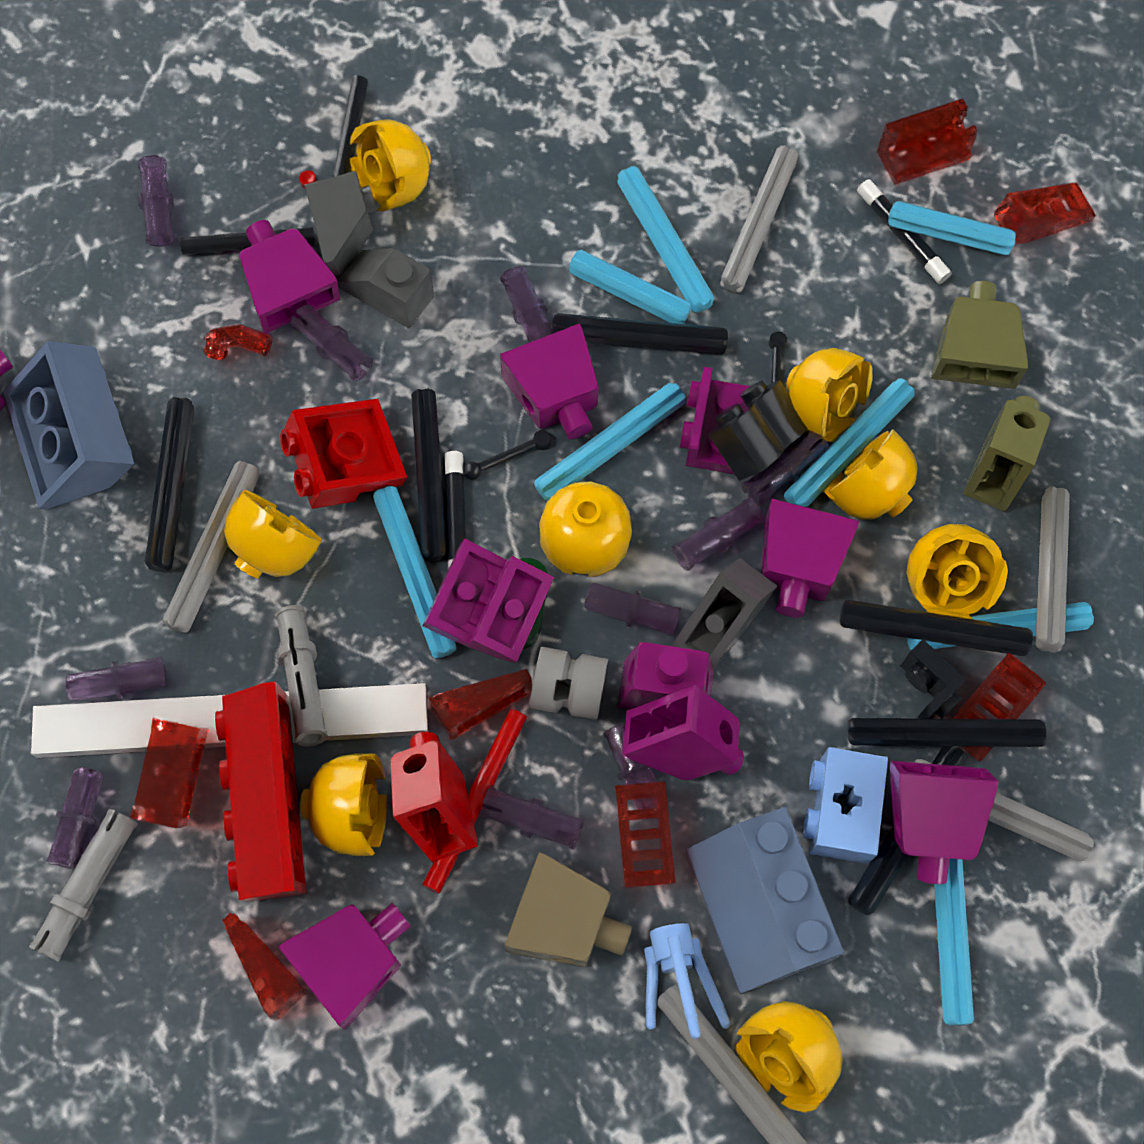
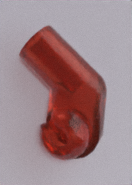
[203,324,273,360]

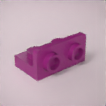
[679,367,750,475]

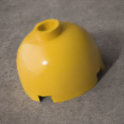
[350,119,431,212]
[786,348,872,443]
[823,429,918,520]
[539,481,632,577]
[224,490,322,579]
[906,524,1008,619]
[300,754,387,856]
[735,1001,843,1113]

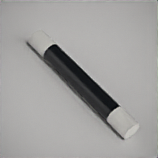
[857,179,952,284]
[445,451,466,569]

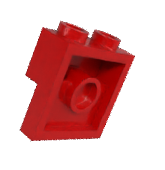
[280,399,407,509]

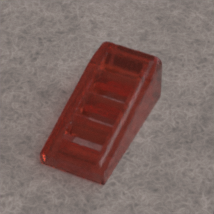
[994,182,1096,245]
[952,653,1046,762]
[428,669,532,740]
[615,781,676,888]
[222,913,306,1021]

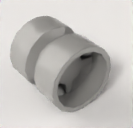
[530,646,609,721]

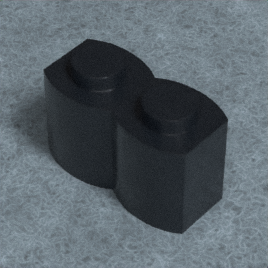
[709,380,807,481]

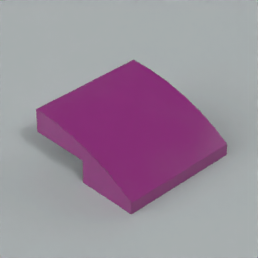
[422,539,554,663]

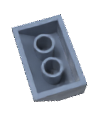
[3,341,134,509]
[686,806,844,995]

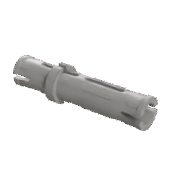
[275,605,328,746]
[28,809,137,962]

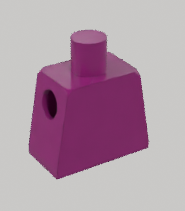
[239,220,340,334]
[500,324,599,440]
[761,499,859,618]
[617,642,714,710]
[622,685,744,780]
[890,761,998,884]
[279,903,411,1030]

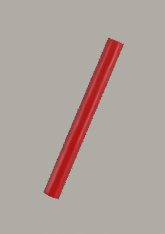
[422,709,527,894]

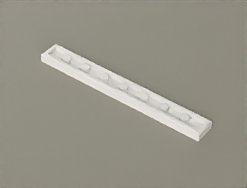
[31,683,428,758]

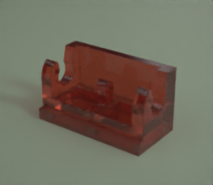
[876,98,977,185]
[130,718,209,829]

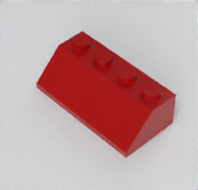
[215,681,307,902]

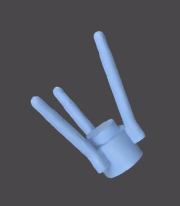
[644,923,731,1039]

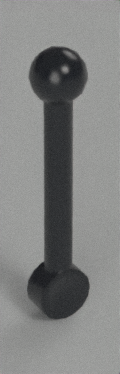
[769,331,787,383]
[463,430,551,480]

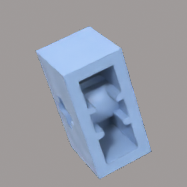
[803,747,888,864]

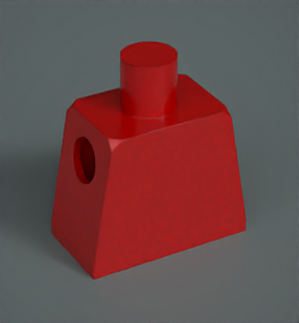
[391,732,478,862]

